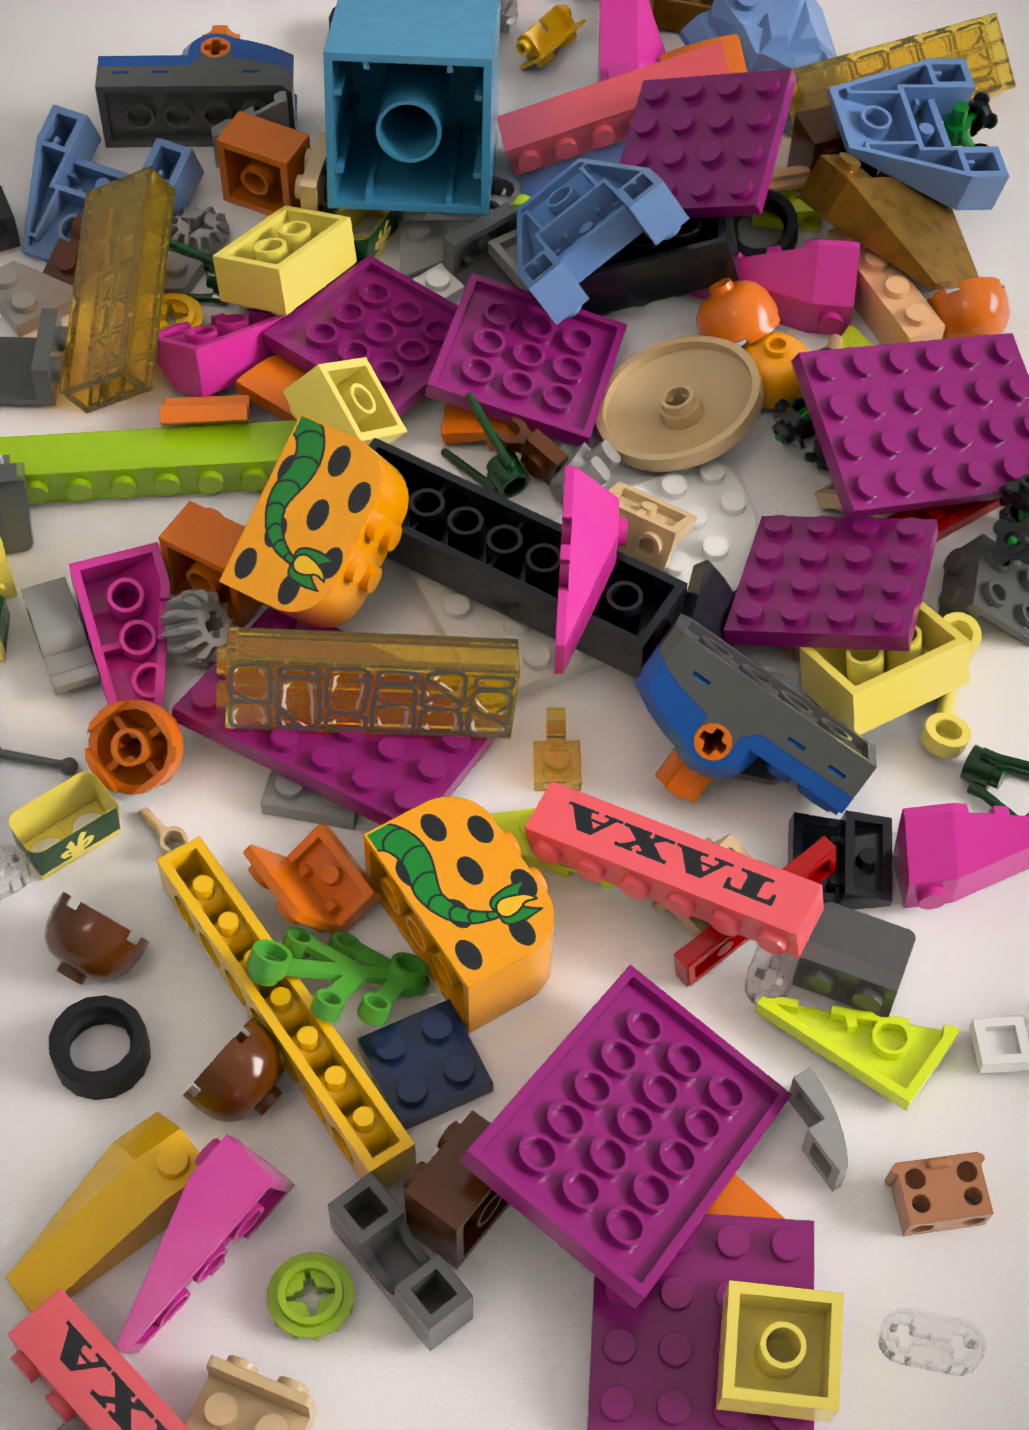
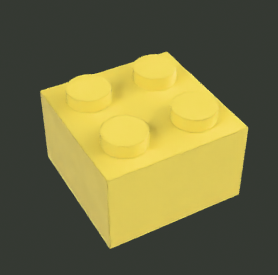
[282,357,407,445]
[716,1280,844,1423]

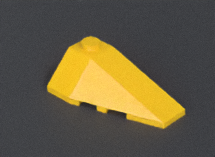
[6,1112,200,1313]

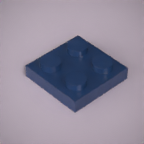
[357,999,493,1130]

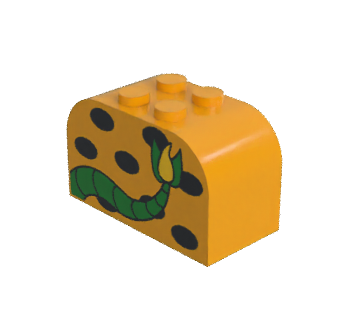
[219,413,409,628]
[363,797,554,1033]

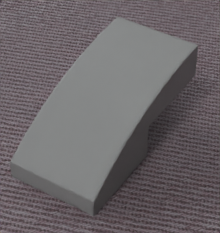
[788,1067,848,1192]

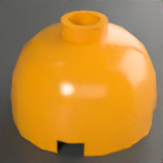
[741,332,808,411]

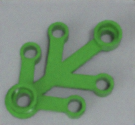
[246,927,430,1026]

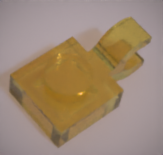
[533,707,582,791]

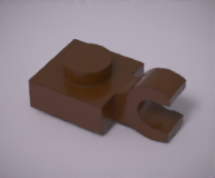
[42,213,101,290]
[496,416,569,486]

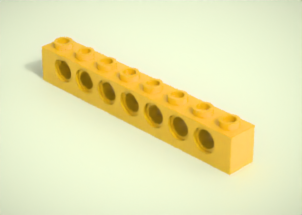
[156,836,416,1189]

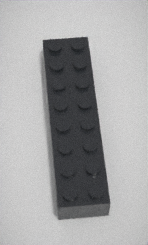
[368,438,688,679]

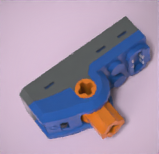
[95,25,298,148]
[635,613,877,815]

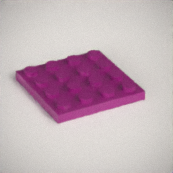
[619,69,797,218]
[263,255,458,417]
[424,272,627,447]
[723,515,938,651]
[587,1214,814,1430]

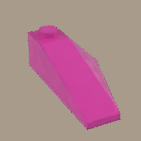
[892,803,1029,910]

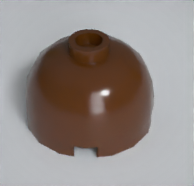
[45,892,150,985]
[183,1017,284,1122]

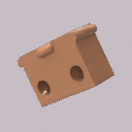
[885,1151,994,1236]

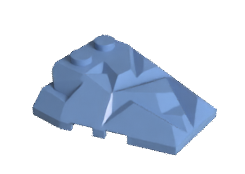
[679,0,845,137]

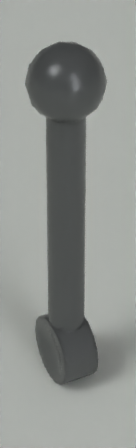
[0,747,78,775]

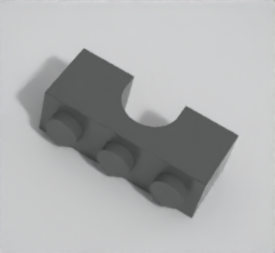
[327,1172,473,1352]

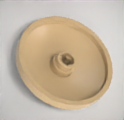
[596,335,764,472]

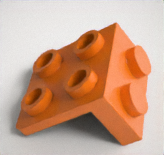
[243,823,383,933]

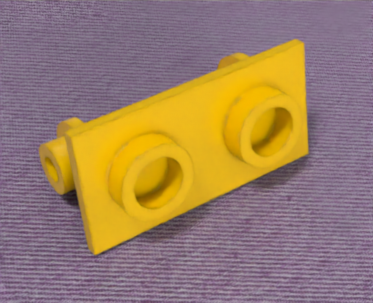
[516,4,586,70]

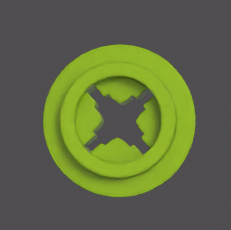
[267,1252,355,1341]

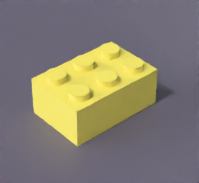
[212,205,357,316]
[799,601,970,735]

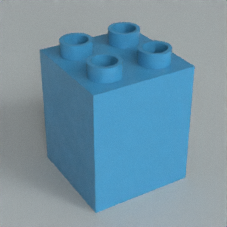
[323,0,501,215]

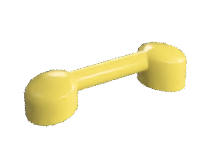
[920,612,982,758]

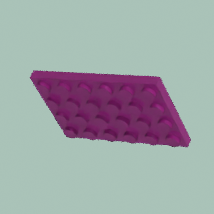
[791,333,1029,519]
[172,607,508,825]
[459,965,792,1309]

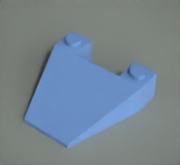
[827,58,1010,210]
[22,104,204,278]
[517,158,690,325]

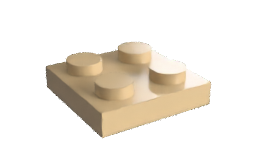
[294,132,333,214]

